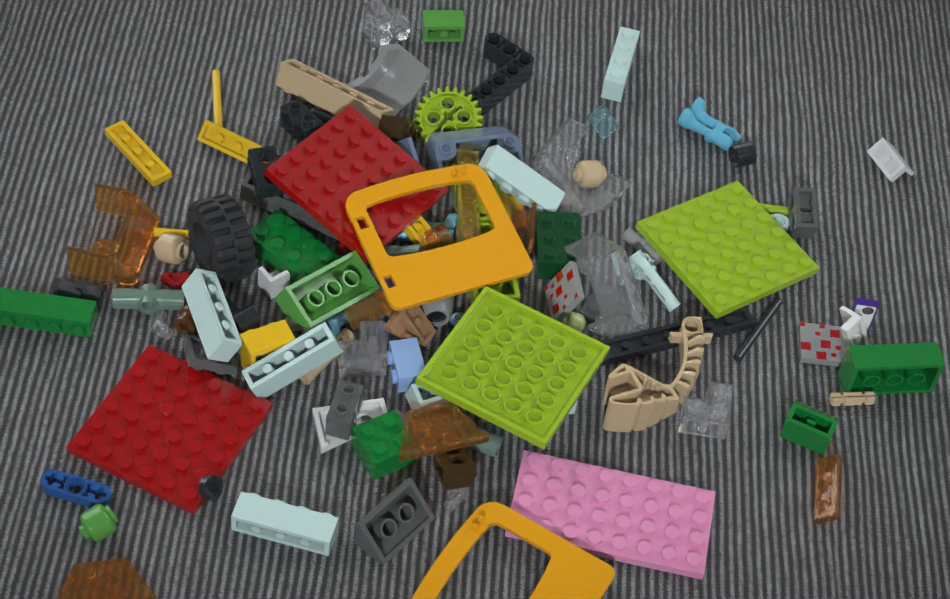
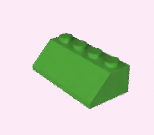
[274,250,381,329]

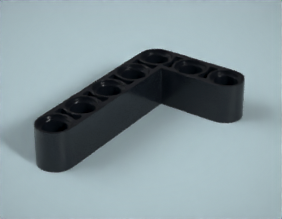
[463,33,534,121]

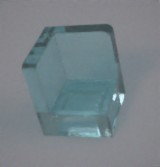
[587,104,620,139]

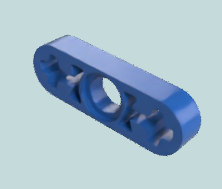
[40,469,112,508]

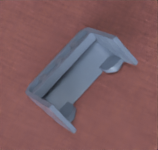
[427,126,525,170]

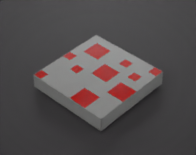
[544,261,585,322]
[798,322,846,367]

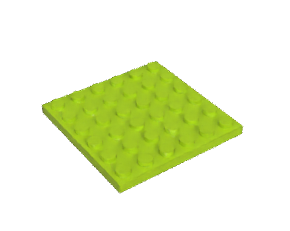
[635,181,820,319]
[415,286,610,450]

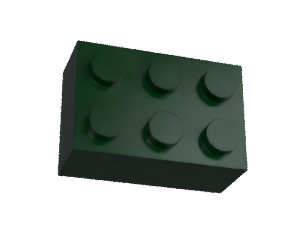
[533,211,584,280]

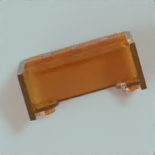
[66,183,161,285]

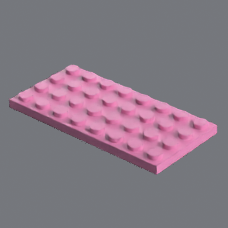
[505,450,716,580]

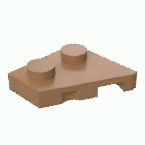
[383,306,437,348]

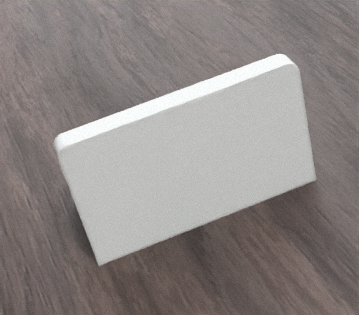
[867,138,914,182]
[839,306,870,351]

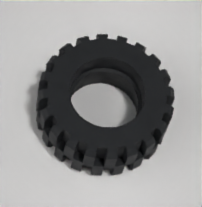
[187,194,256,286]

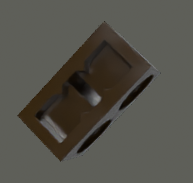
[379,115,421,148]
[433,444,477,490]

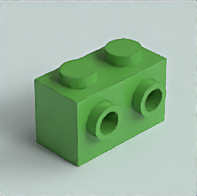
[421,10,465,42]

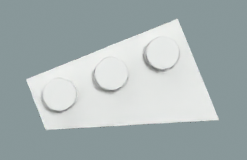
[312,398,387,454]

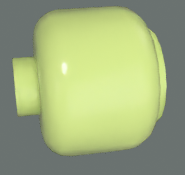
[561,311,586,332]

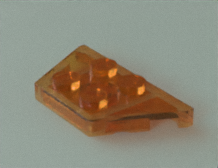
[398,402,490,462]
[57,558,155,599]

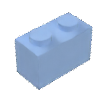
[385,337,425,393]

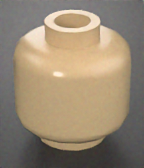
[573,160,607,188]
[154,233,189,265]

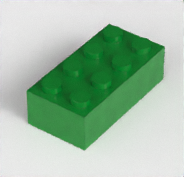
[250,209,341,285]
[837,342,946,395]

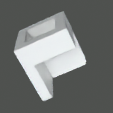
[258,266,290,299]

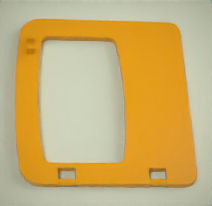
[345,164,533,311]
[411,502,615,599]

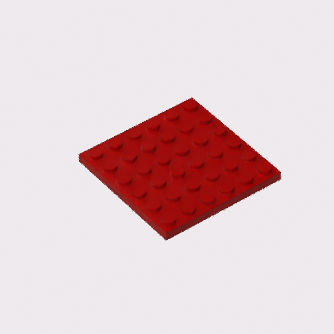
[264,105,449,263]
[66,344,273,515]

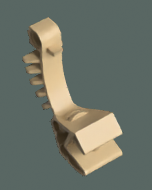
[601,316,713,432]

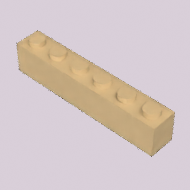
[276,59,394,129]

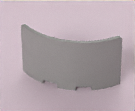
[345,43,430,116]

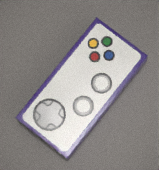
[851,298,879,334]

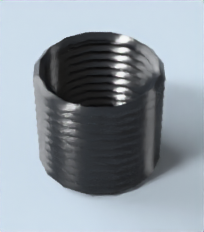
[728,142,757,168]

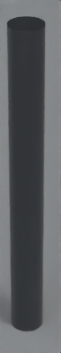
[733,298,783,362]

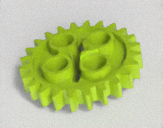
[414,86,483,146]

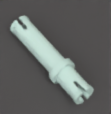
[629,250,681,312]

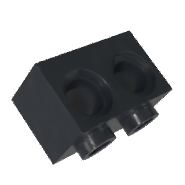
[280,98,324,143]
[247,145,284,199]

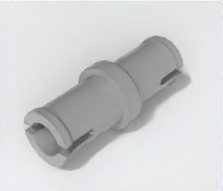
[622,227,662,265]

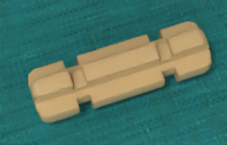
[829,391,876,406]

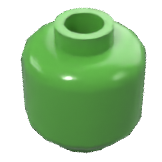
[78,503,119,542]

